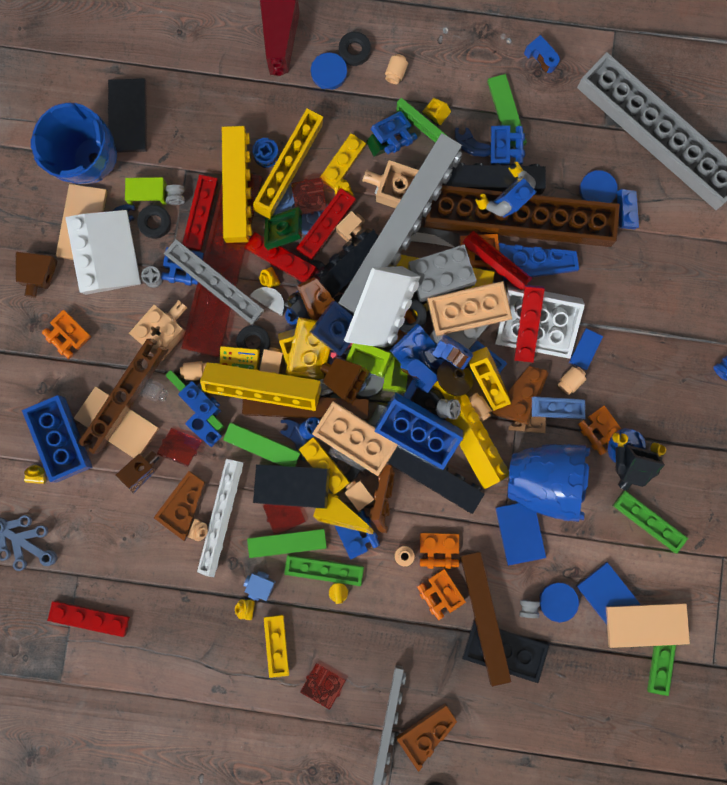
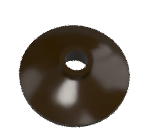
[437,360,473,396]

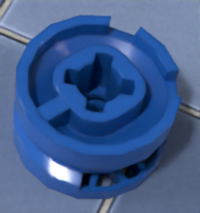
[252,138,280,168]

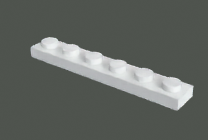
[197,459,243,577]

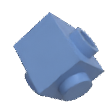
[244,571,276,601]

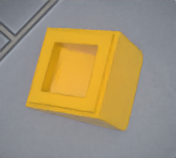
[422,98,451,125]

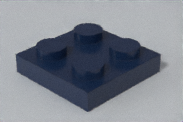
[310,301,353,356]

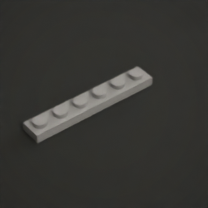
[164,239,264,326]
[372,665,406,785]

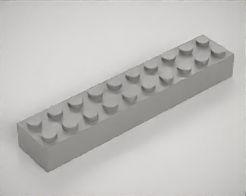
[577,52,727,210]
[338,133,463,315]

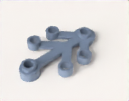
[0,515,57,571]

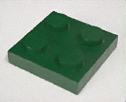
[264,207,302,250]

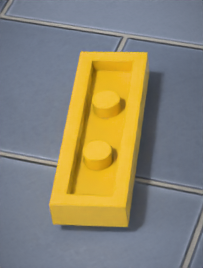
[320,133,366,189]
[299,437,351,495]
[264,615,289,678]

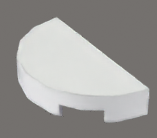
[250,287,285,316]

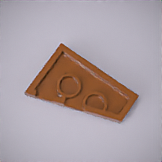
[297,277,335,320]
[491,366,549,425]
[370,465,395,533]
[154,471,205,541]
[396,703,457,772]

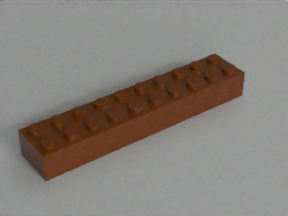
[424,185,620,247]

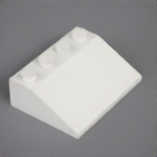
[65,210,141,295]
[344,266,421,348]
[495,284,585,359]

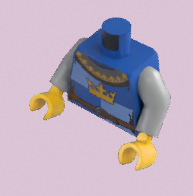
[475,162,536,217]

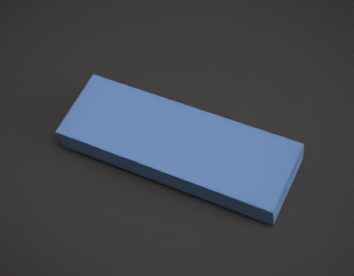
[532,397,585,419]

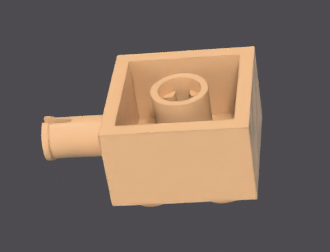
[363,160,419,208]
[129,300,187,361]

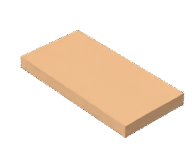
[56,184,107,260]
[427,281,512,337]
[74,387,159,458]
[312,401,398,476]
[606,603,690,648]

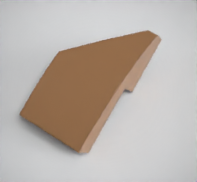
[509,417,547,433]

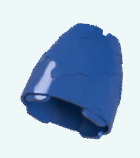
[31,103,117,184]
[508,444,590,522]

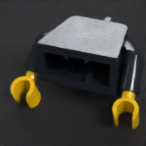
[612,433,666,491]

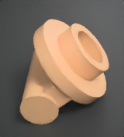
[187,519,208,541]

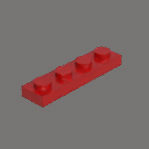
[182,174,218,251]
[296,188,356,260]
[462,231,532,291]
[244,232,317,282]
[514,285,545,363]
[47,601,130,637]

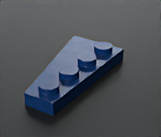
[499,243,579,282]

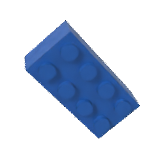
[374,392,463,470]
[22,395,93,483]

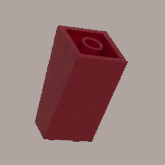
[260,0,300,76]

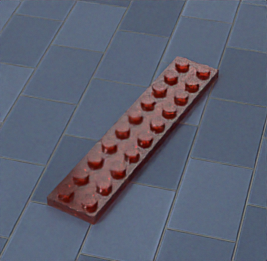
[181,174,263,357]

